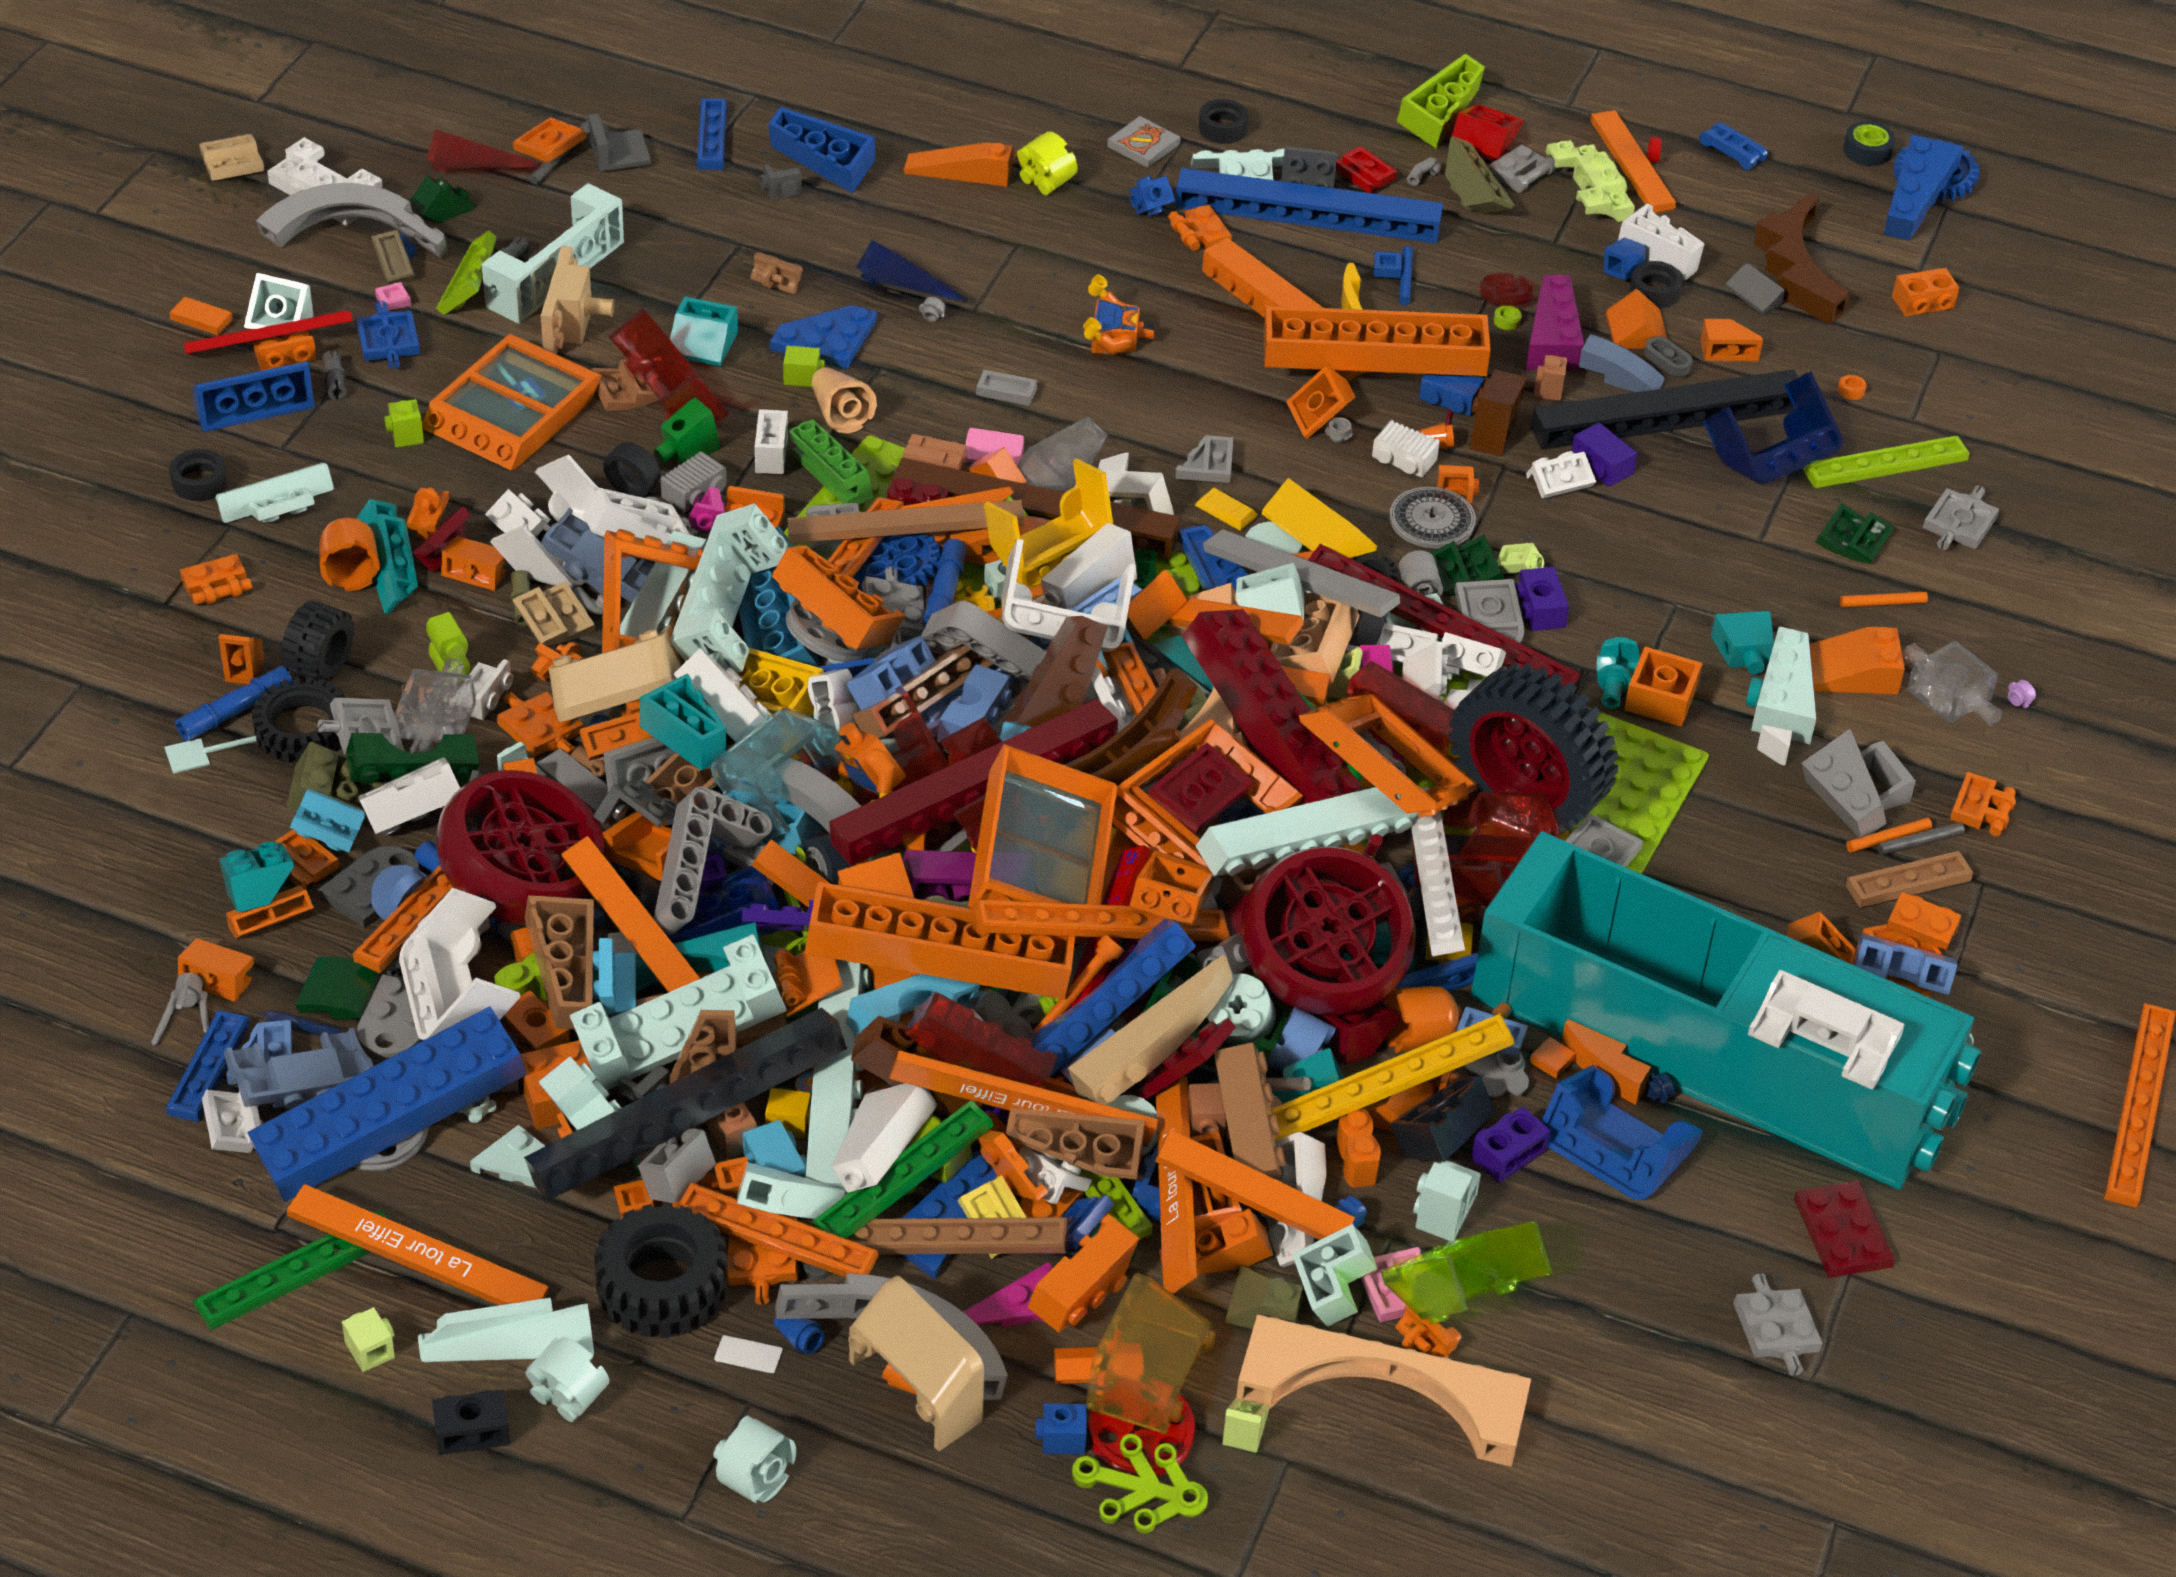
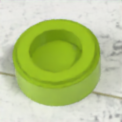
[1494,305,1522,330]

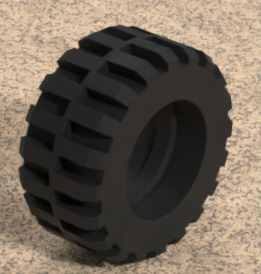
[594,1203,728,1338]

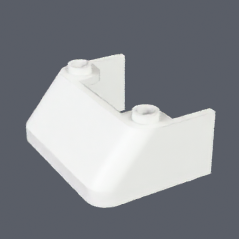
[490,454,604,589]
[1002,539,1136,652]
[399,888,520,1040]

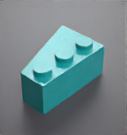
[640,673,726,771]

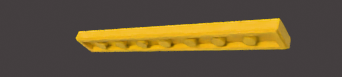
[1272,1014,1514,1140]

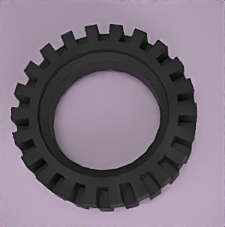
[252,677,344,763]

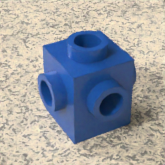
[1129,176,1175,216]

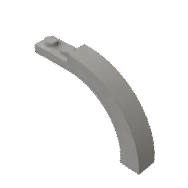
[256,183,448,259]
[723,755,896,861]
[775,1274,1007,1400]

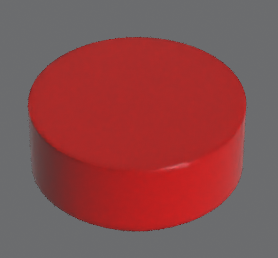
[1647,136,1661,163]

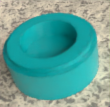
[1745,677,1763,708]

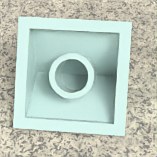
[244,273,314,336]

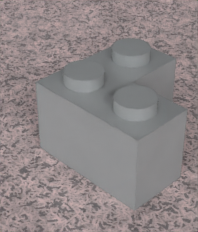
[638,1129,716,1203]

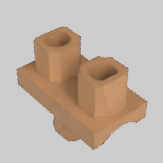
[750,252,802,294]

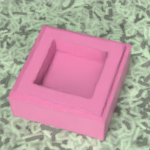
[375,282,411,311]

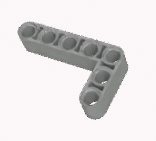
[921,601,1047,685]
[654,787,772,935]

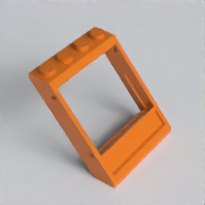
[602,529,704,662]
[1299,694,1478,817]
[1112,719,1305,874]

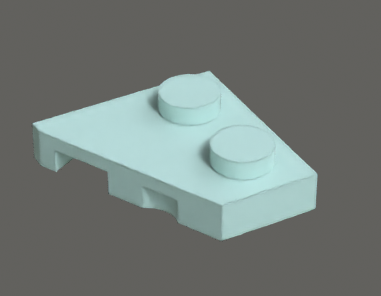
[470,1125,545,1188]

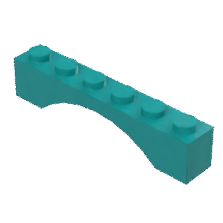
[592,922,767,1005]

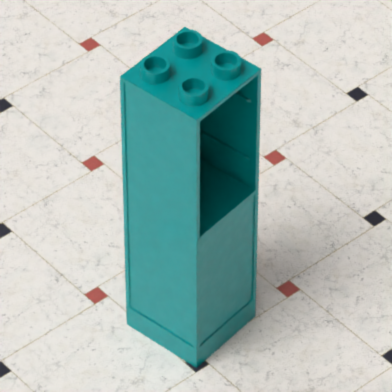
[1471,831,1982,1190]

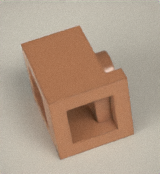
[1534,355,1567,401]

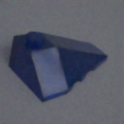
[855,240,968,303]

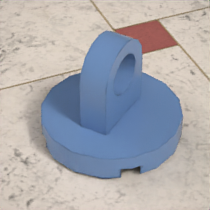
[371,865,427,920]

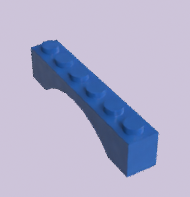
[1019,918,1196,1077]

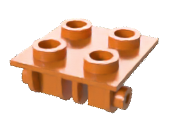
[773,948,843,1017]

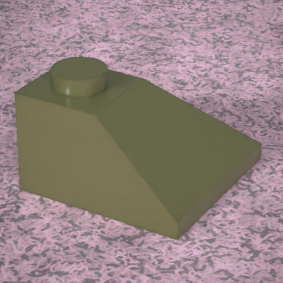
[1225,1265,1305,1329]

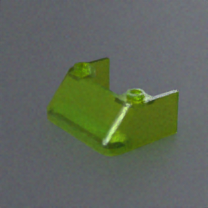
[1380,1220,1553,1324]

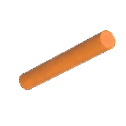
[1840,591,1928,608]
[1846,817,1932,853]

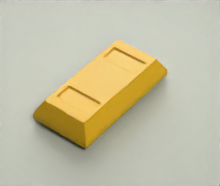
[1195,488,1258,531]

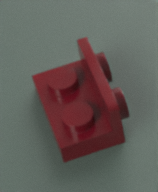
[413,506,471,573]

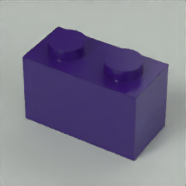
[1572,423,1637,487]

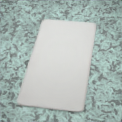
[714,1335,783,1373]

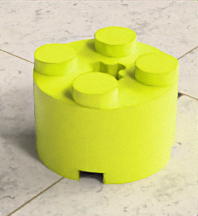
[1017,131,1077,195]

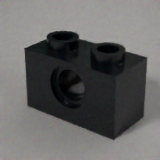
[432,1389,510,1455]

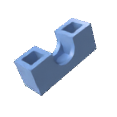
[846,635,936,710]
[937,664,1012,754]
[1852,933,1958,995]

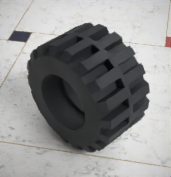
[281,600,354,682]

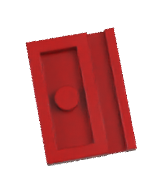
[1336,146,1397,193]

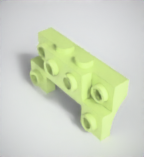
[1546,140,1635,222]

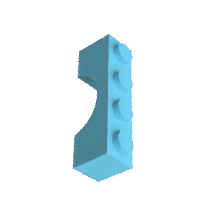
[846,974,980,1035]

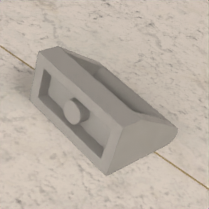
[1860,741,1916,810]

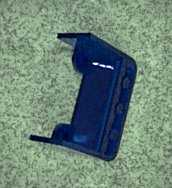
[1703,371,1843,485]

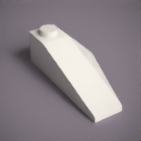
[1260,1132,1327,1267]

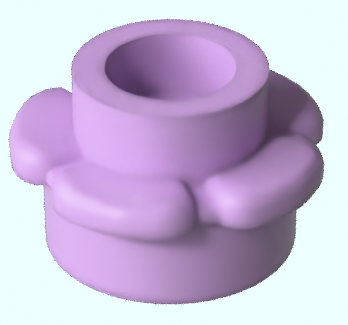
[2008,680,2036,708]

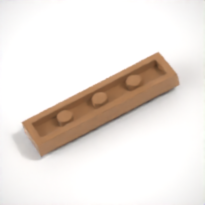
[1846,851,1973,908]

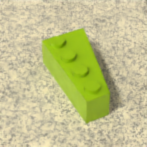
[1397,54,1485,148]

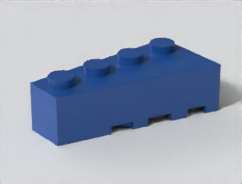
[1884,135,1963,241]

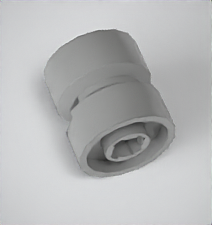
[1398,550,1443,597]

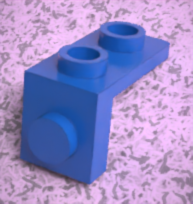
[1132,1144,1161,1222]

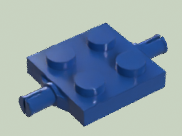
[356,301,420,369]

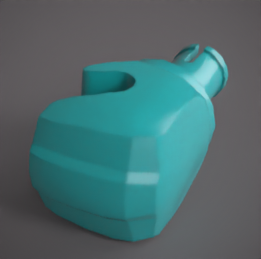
[1597,637,1640,709]

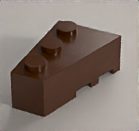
[1469,370,1527,457]

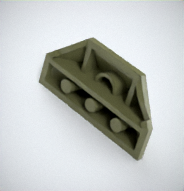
[1445,136,1515,214]

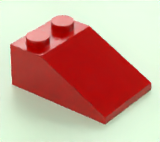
[1451,103,1524,160]

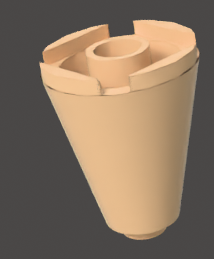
[811,367,877,434]

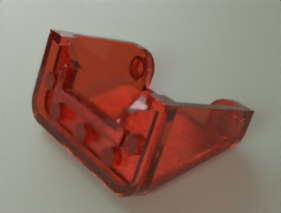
[1449,792,1560,908]

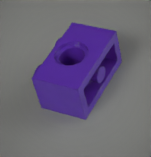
[1515,567,1569,631]

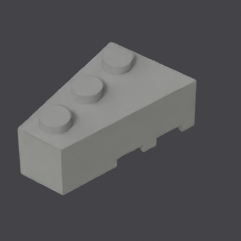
[1801,729,1886,838]

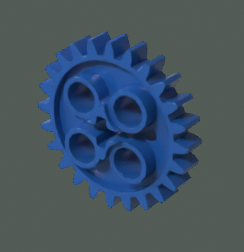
[1893,138,1980,203]
[853,533,942,592]

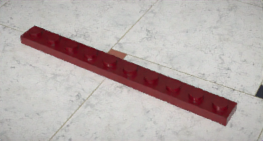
[1308,544,1581,686]

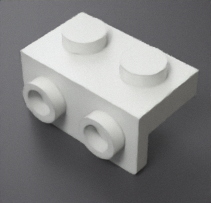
[485,489,551,537]
[450,659,513,720]
[202,1090,264,1153]
[1019,1145,1092,1204]

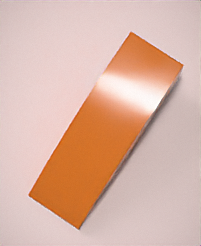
[1561,1019,1651,1105]

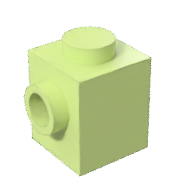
[342,1307,395,1372]

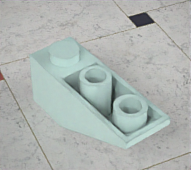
[737,1162,846,1219]

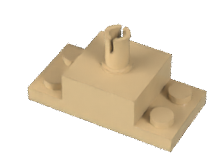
[541,246,615,354]

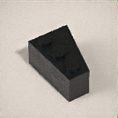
[1390,1076,1496,1162]

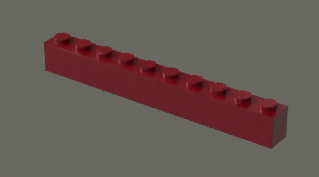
[829,699,1118,866]

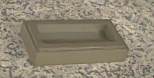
[371,230,415,285]

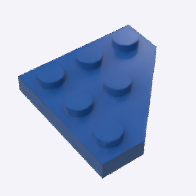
[770,305,877,369]

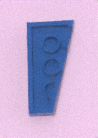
[901,1151,997,1280]

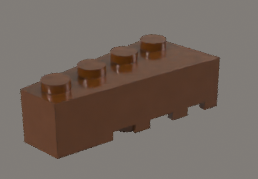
[1003,616,1108,729]
[851,1016,991,1117]

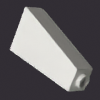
[1041,523,1137,610]
[831,1083,937,1193]

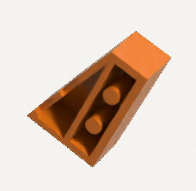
[1190,1132,1242,1233]
[1027,1214,1139,1332]

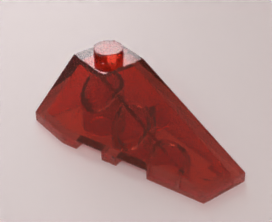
[426,129,539,173]

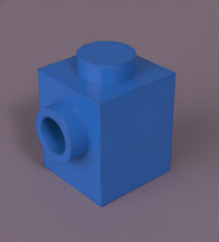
[1604,237,1646,281]
[1035,1403,1086,1455]

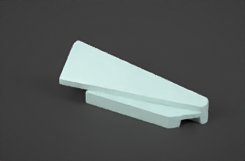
[418,1298,594,1362]

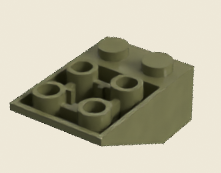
[286,742,389,822]

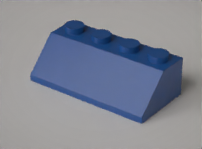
[192,361,315,432]

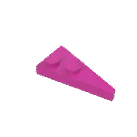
[963,1262,1088,1327]

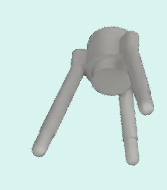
[151,973,209,1046]

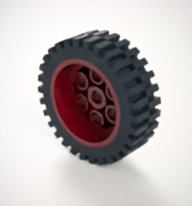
[1449,664,1619,834]

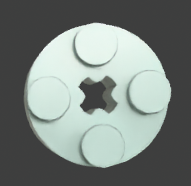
[1207,973,1276,1047]
[525,1337,609,1422]
[714,1416,796,1503]

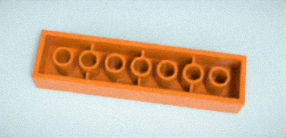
[1264,306,1490,376]
[804,882,1075,999]

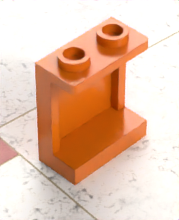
[603,810,672,881]

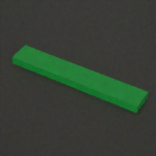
[812,1100,994,1239]
[193,1209,387,1331]

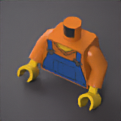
[1083,274,1155,355]
[834,723,906,802]

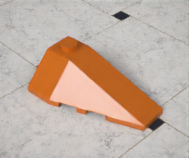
[904,142,1016,187]

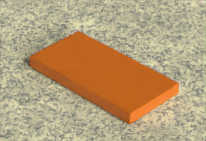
[837,852,919,990]

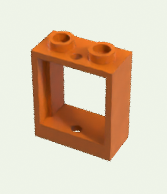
[1130,850,1214,926]

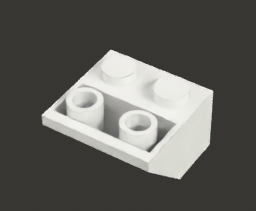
[1399,641,1448,727]

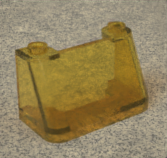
[1086,1273,1217,1434]

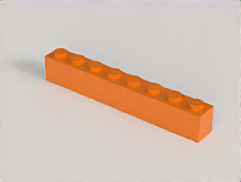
[1202,238,1367,381]

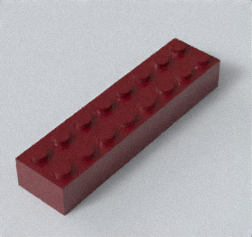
[1181,609,1363,806]

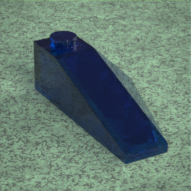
[666,866,781,944]

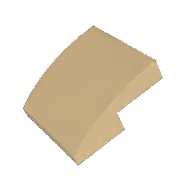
[199,134,265,181]
[513,581,595,646]

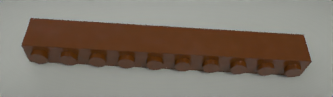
[891,458,1180,560]

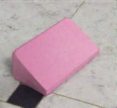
[965,428,1024,468]

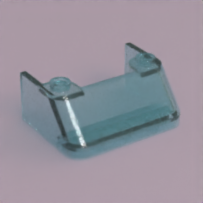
[711,708,842,843]

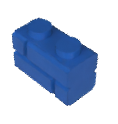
[1419,374,1485,417]

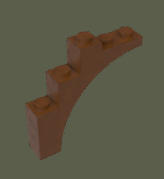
[1754,193,1850,325]
[1015,669,1198,816]

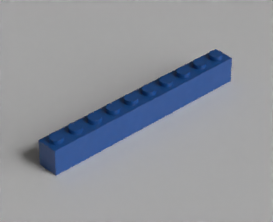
[1175,168,1443,244]

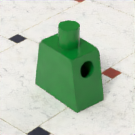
[653,397,721,465]

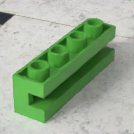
[788,419,874,505]

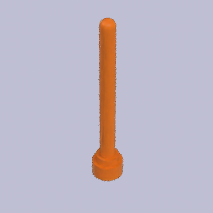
[1012,934,1125,1065]

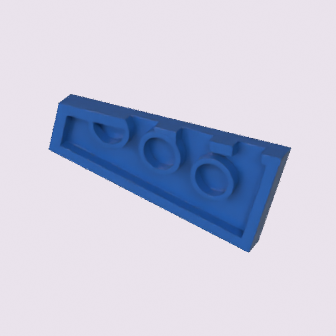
[1178,525,1248,591]

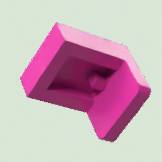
[688,487,725,532]

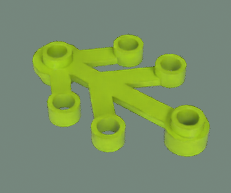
[1072,1434,1208,1534]

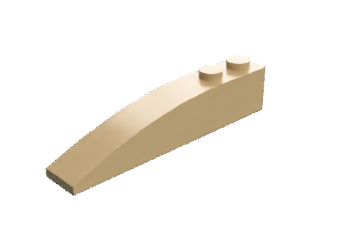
[1068,955,1233,1105]

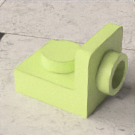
[1497,543,1544,574]

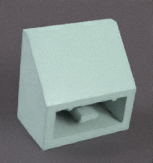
[1236,563,1305,621]

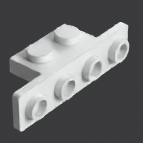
[1345,623,1461,680]

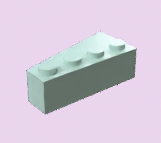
[1751,626,1816,745]

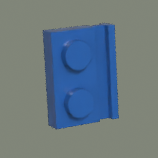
[1045,1194,1114,1255]

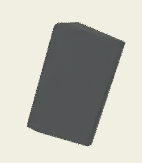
[1725,263,1784,315]

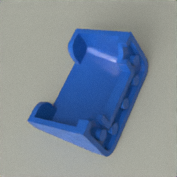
[1541,1065,1703,1200]

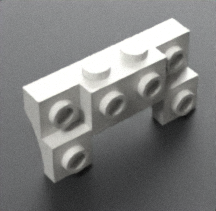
[267,138,383,226]
[1748,970,1905,1090]

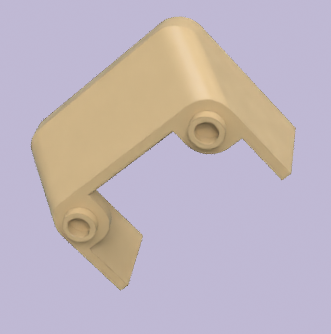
[549,625,685,722]
[848,1276,984,1451]

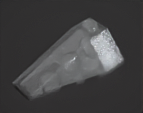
[1017,416,1108,491]

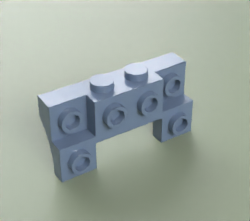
[541,508,654,603]
[224,1028,374,1108]

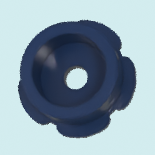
[1646,1072,1675,1104]

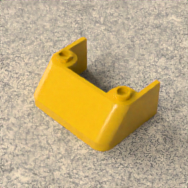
[984,458,1113,589]

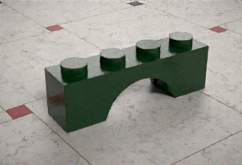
[346,733,480,784]

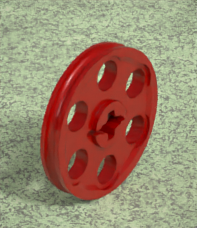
[1088,1379,1195,1477]

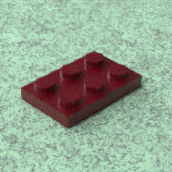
[1147,743,1254,834]
[1135,1017,1236,1100]
[1794,1181,1895,1278]

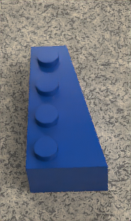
[768,107,876,194]

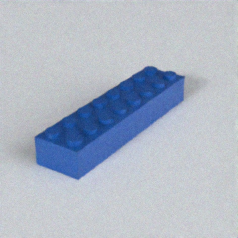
[247,1006,527,1202]

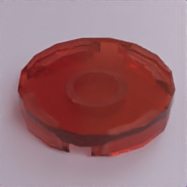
[1479,272,1534,306]

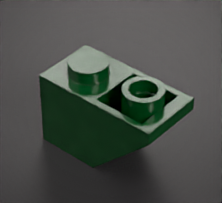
[409,175,476,223]

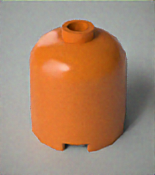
[319,517,380,592]
[1381,986,1462,1053]

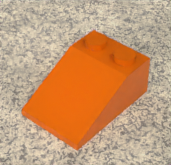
[1809,627,1905,694]

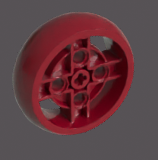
[436,770,606,925]
[1241,846,1416,1016]

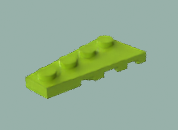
[436,230,497,315]

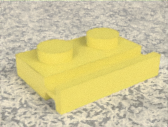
[958,1175,1027,1260]

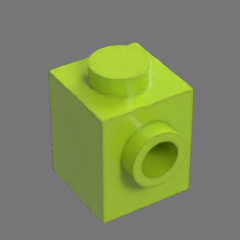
[783,346,825,387]
[384,399,424,448]

